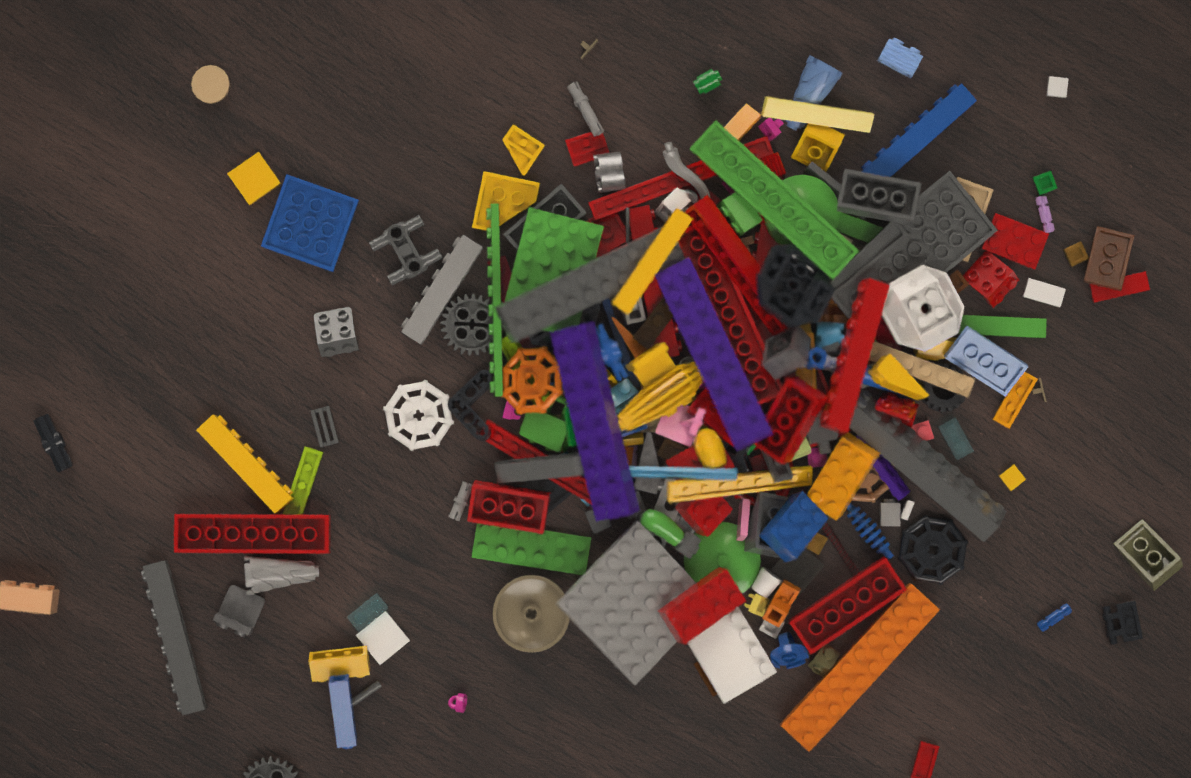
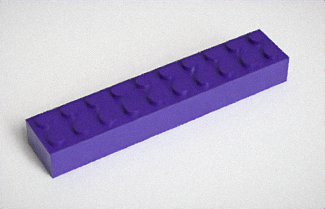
[655,258,773,451]
[550,322,640,521]

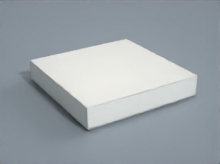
[356,611,410,665]

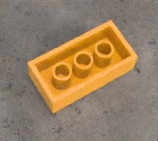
[807,432,880,520]

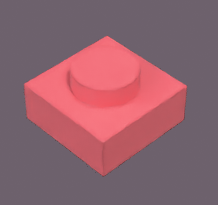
[910,420,934,441]

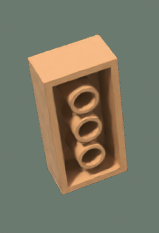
[0,580,60,614]

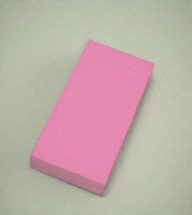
[736,498,750,541]

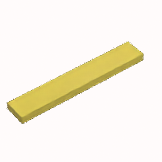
[761,96,874,133]

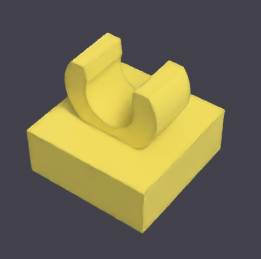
[744,594,770,617]

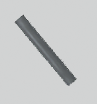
[330,680,382,717]

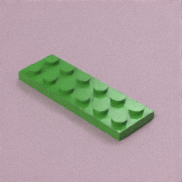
[472,523,591,575]

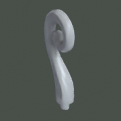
[663,142,710,212]

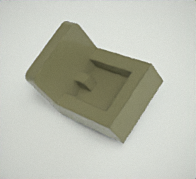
[808,644,840,677]

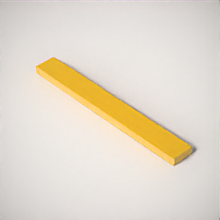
[667,465,813,502]

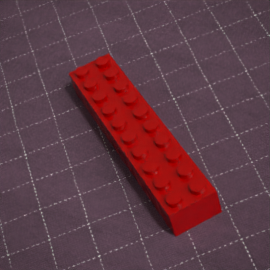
[678,225,783,407]

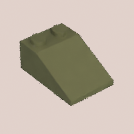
[1113,519,1183,591]

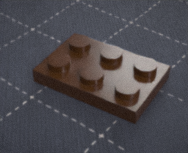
[1083,226,1135,291]

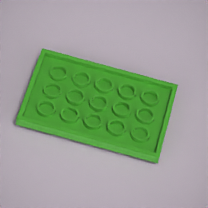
[505,207,604,332]

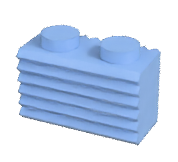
[877,38,923,78]

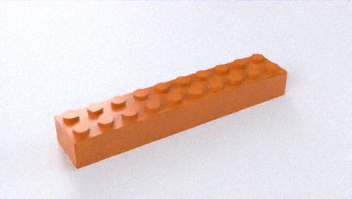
[780,583,940,752]

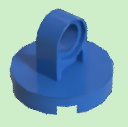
[770,631,809,669]

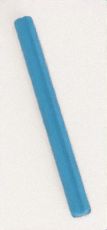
[629,466,738,480]

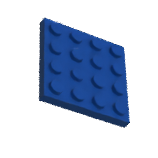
[261,174,359,272]

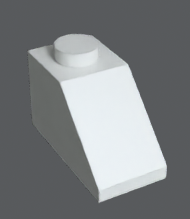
[655,187,691,223]

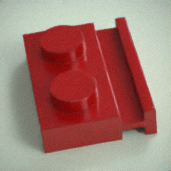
[565,132,610,167]

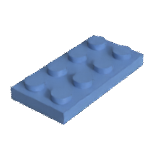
[944,326,1028,397]

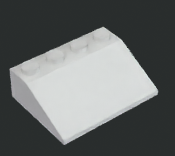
[688,607,777,704]

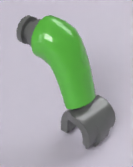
[635,509,701,559]

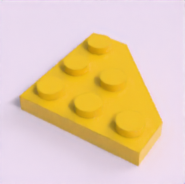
[472,171,540,231]

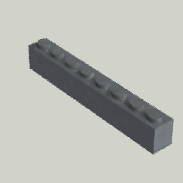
[141,560,207,715]

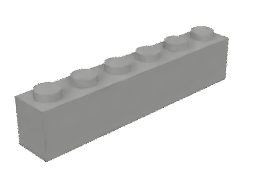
[401,235,483,345]

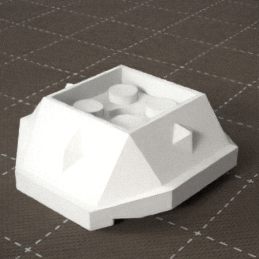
[882,265,964,352]

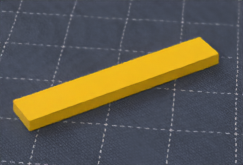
[612,208,692,315]

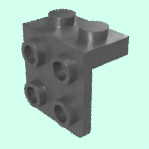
[213,585,265,637]

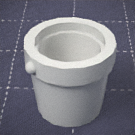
[752,567,782,598]

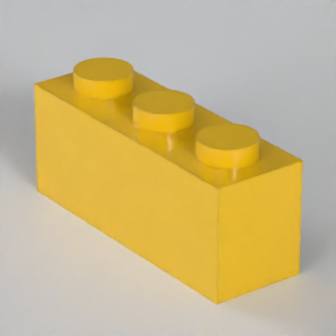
[309,646,370,682]

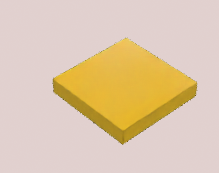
[227,152,281,205]

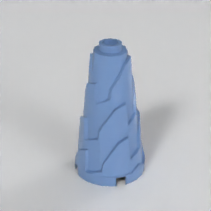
[785,55,843,131]

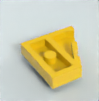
[503,124,545,177]

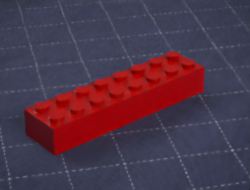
[174,514,331,554]

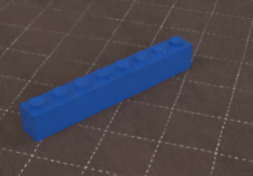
[861,84,977,177]

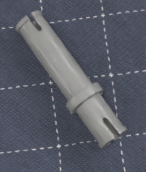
[567,82,604,137]

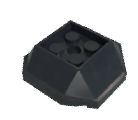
[756,244,835,328]

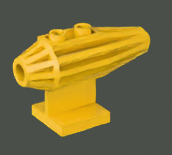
[617,343,704,432]

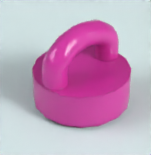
[448,693,467,713]

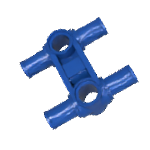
[595,324,629,382]

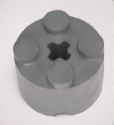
[593,152,625,193]

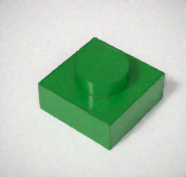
[1032,171,1057,195]

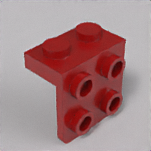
[963,251,1019,308]
[875,392,919,427]

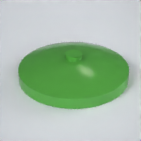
[764,175,840,245]
[684,522,761,593]

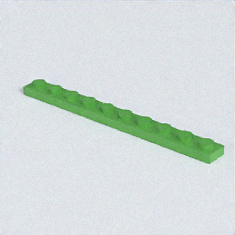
[486,203,503,397]

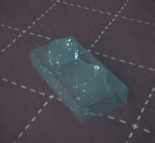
[938,417,974,460]
[347,593,389,632]

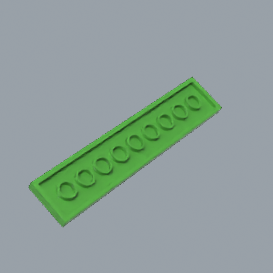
[689,121,859,280]

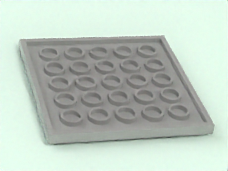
[556,521,696,685]

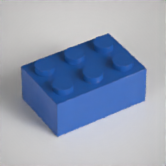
[759,491,828,562]

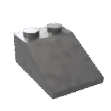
[634,432,664,494]

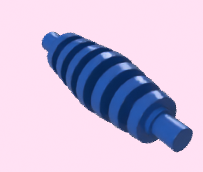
[846,502,894,560]

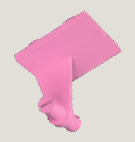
[655,404,706,447]

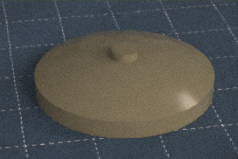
[493,575,570,653]

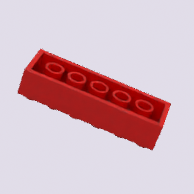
[789,556,907,654]

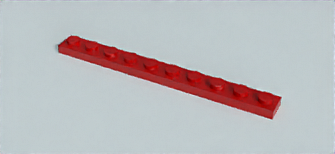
[588,136,773,221]

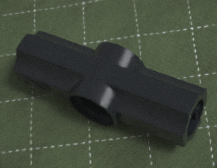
[33,414,74,473]

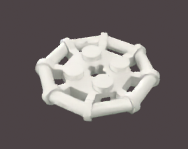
[383,380,454,451]

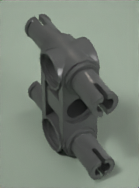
[369,215,442,285]

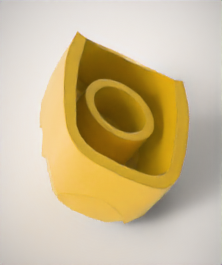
[693,429,727,469]

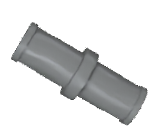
[448,481,472,521]

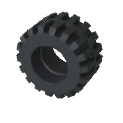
[919,364,965,412]

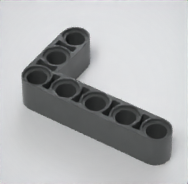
[494,447,584,483]

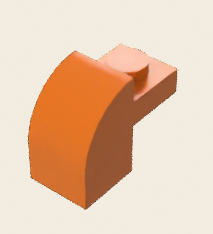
[762,579,801,628]

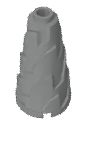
[244,556,319,595]

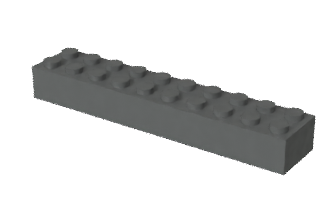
[494,226,685,342]
[849,388,1007,542]

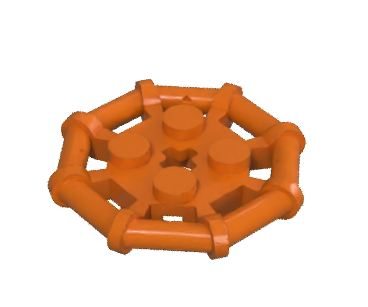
[502,346,564,415]

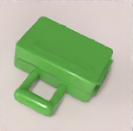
[519,395,568,452]

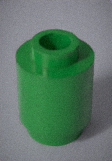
[693,69,723,94]

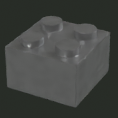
[762,326,811,379]

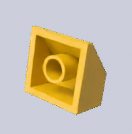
[791,123,845,172]

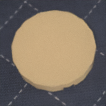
[191,65,230,104]

